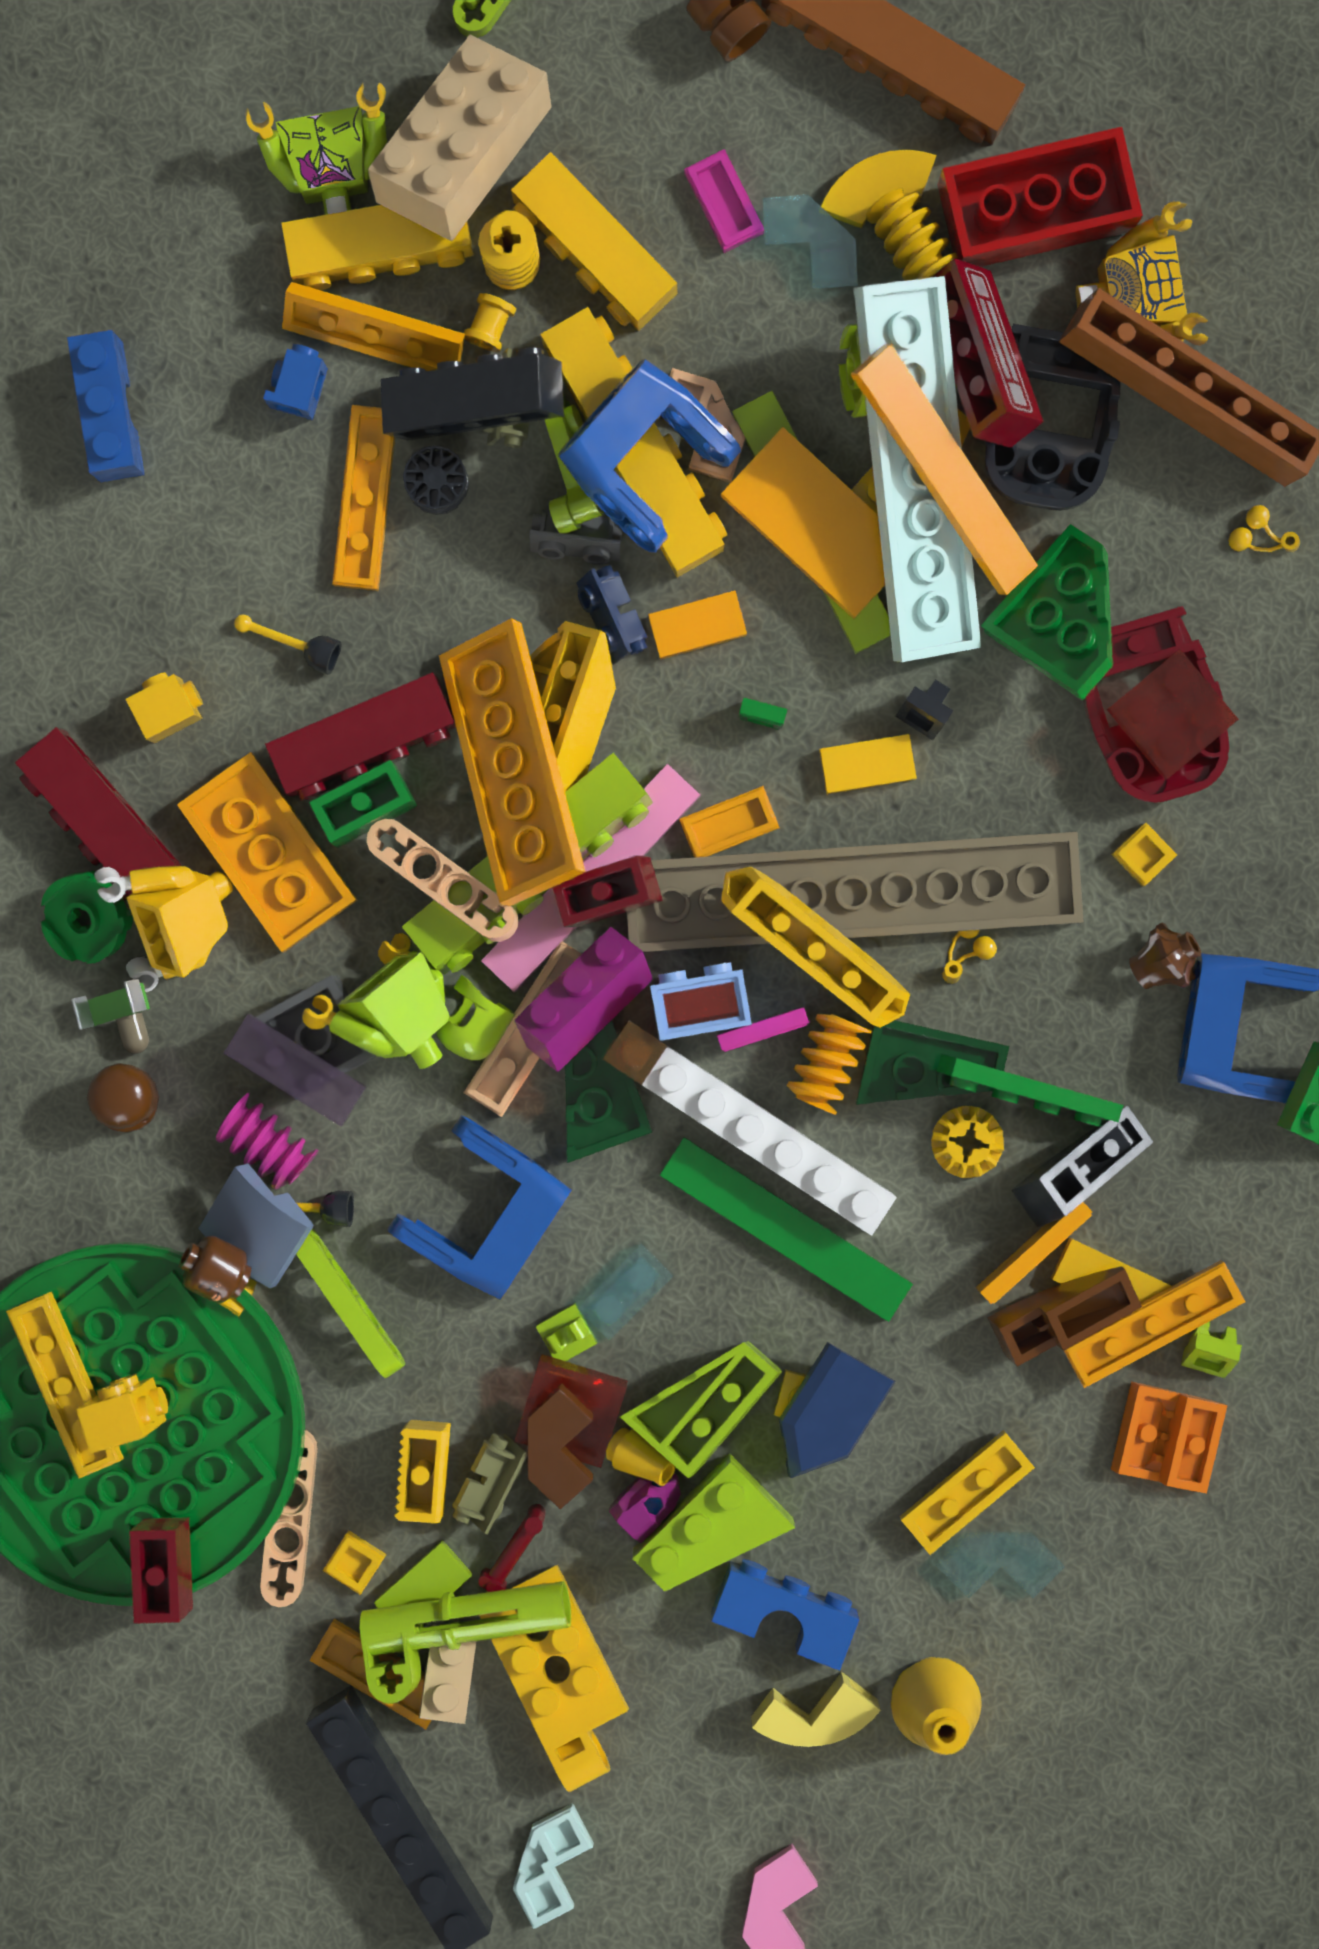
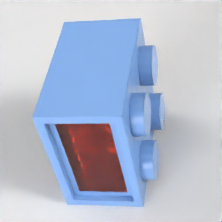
[651,962,752,1041]

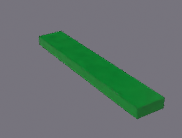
[660,1137,913,1322]

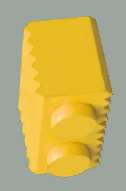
[394,1420,451,1523]

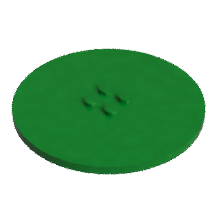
[0,1242,305,1606]

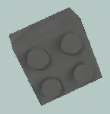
[251,975,378,1100]

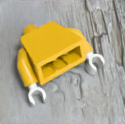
[94,866,233,992]

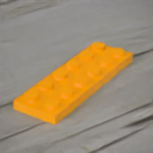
[439,618,585,907]

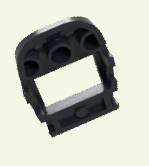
[985,323,1121,511]

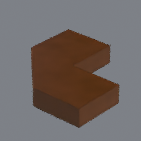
[528,1383,594,1510]

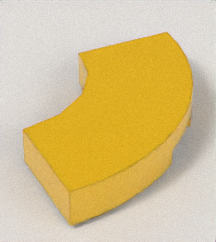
[819,150,937,228]

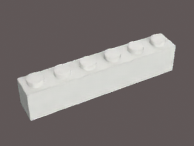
[641,1045,897,1236]

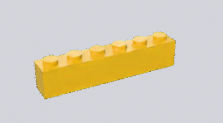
[540,307,728,578]

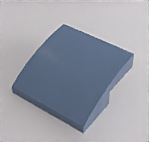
[199,1163,314,1288]

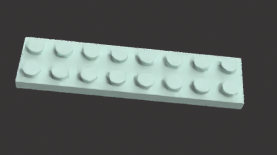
[854,276,981,662]

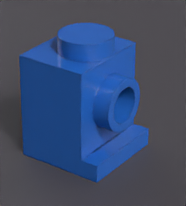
[263,344,328,420]

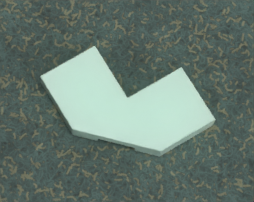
[513,1803,593,1929]

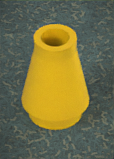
[606,1428,676,1486]

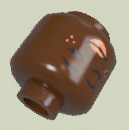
[179,1235,251,1304]

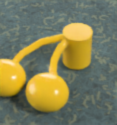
[1228,505,1300,552]
[942,930,997,984]

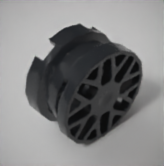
[403,446,469,515]

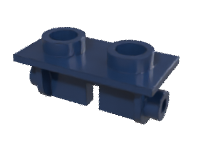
[576,565,648,665]

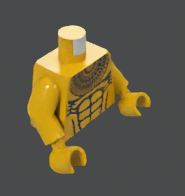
[1076,201,1208,346]

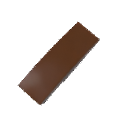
[987,1266,1142,1367]

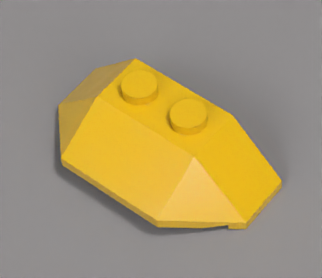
[530,621,616,792]

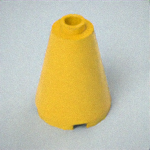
[891,1657,982,1755]

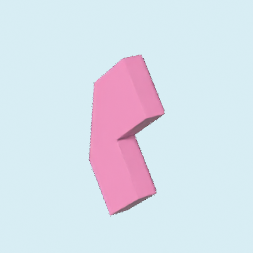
[742,1844,818,1949]

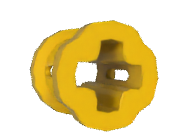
[463,293,516,353]

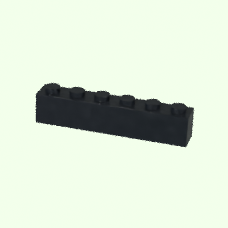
[306,1685,493,1949]

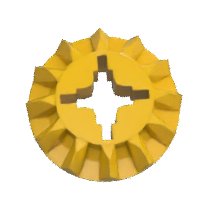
[931,1106,1004,1178]

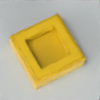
[1111,823,1177,887]
[323,1530,386,1595]

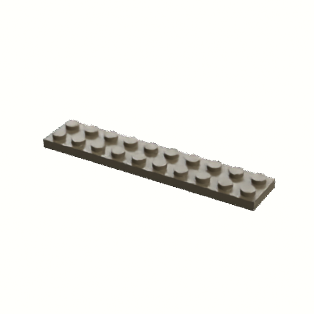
[627,832,1084,952]

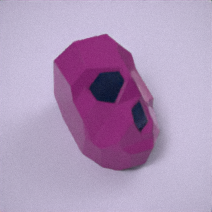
[609,1471,681,1543]

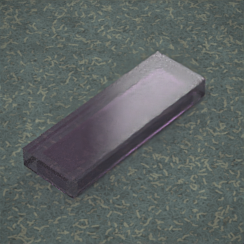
[224,1014,367,1127]

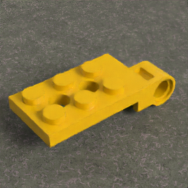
[479,1565,629,1792]

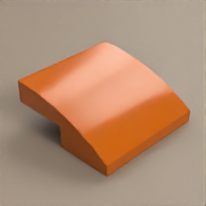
[1111,1381,1228,1494]

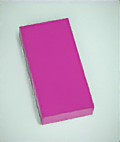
[684,149,765,253]
[716,1007,809,1052]

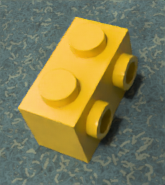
[76,1374,168,1454]

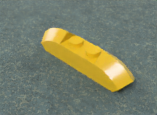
[721,866,910,1028]

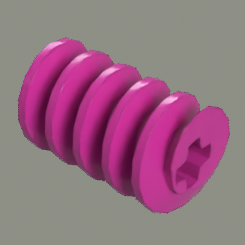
[216,1092,319,1190]

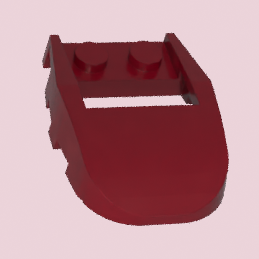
[1083,606,1230,802]

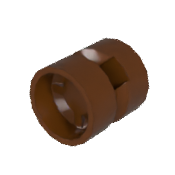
[686,0,771,62]

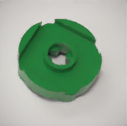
[40,871,133,964]

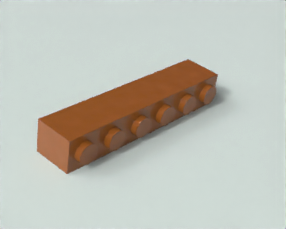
[761,0,1026,145]
[1059,288,1319,487]

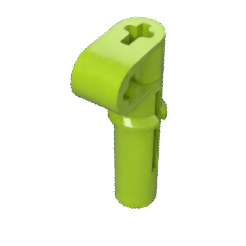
[360,1581,571,1704]

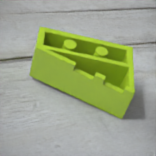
[620,1341,783,1478]

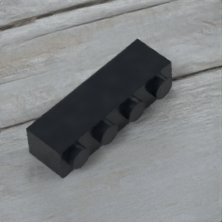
[381,348,564,440]

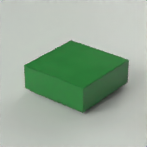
[739,697,788,730]

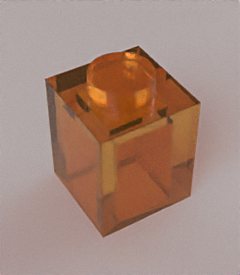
[601,1021,667,1085]

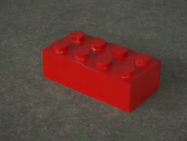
[937,126,1143,267]

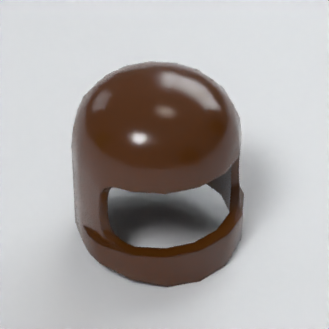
[87,1063,159,1133]

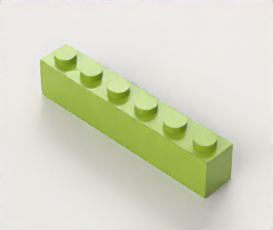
[402,752,653,975]

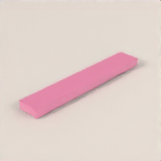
[481,764,700,992]

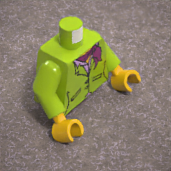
[245,83,387,215]
[302,933,449,1069]

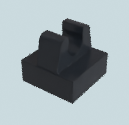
[895,679,953,740]

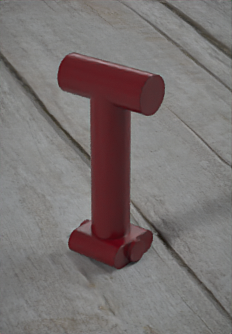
[478,1504,546,1592]

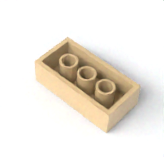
[368,35,552,241]

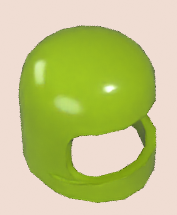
[436,974,515,1060]

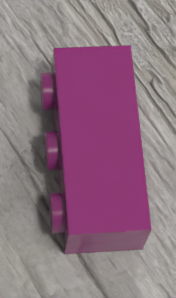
[514,927,653,1072]

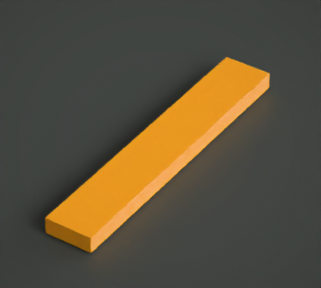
[850,344,1038,595]

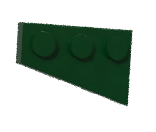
[855,1020,1010,1105]

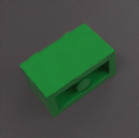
[309,760,417,848]

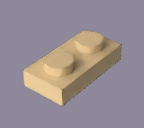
[419,1625,477,1724]

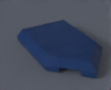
[779,1342,896,1478]

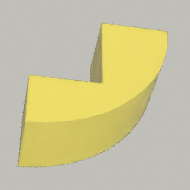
[751,1672,881,1747]

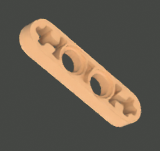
[367,819,518,942]
[260,1430,317,1607]

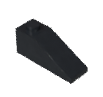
[1011,1105,1153,1227]

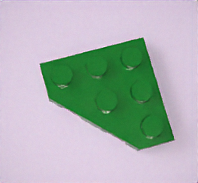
[981,524,1113,700]

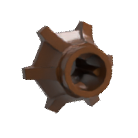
[1129,922,1201,989]

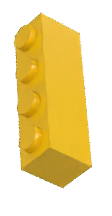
[511,152,677,331]
[281,205,474,291]

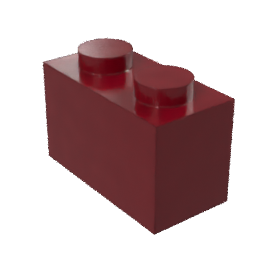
[552,855,663,927]
[130,1517,193,1624]

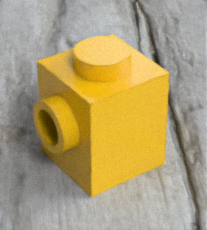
[126,672,203,743]

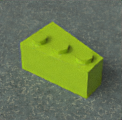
[632,1454,795,1592]

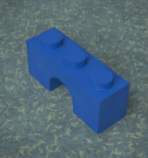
[67,330,145,482]
[711,1559,859,1671]

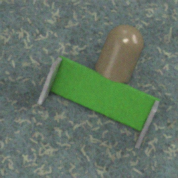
[71,979,150,1054]

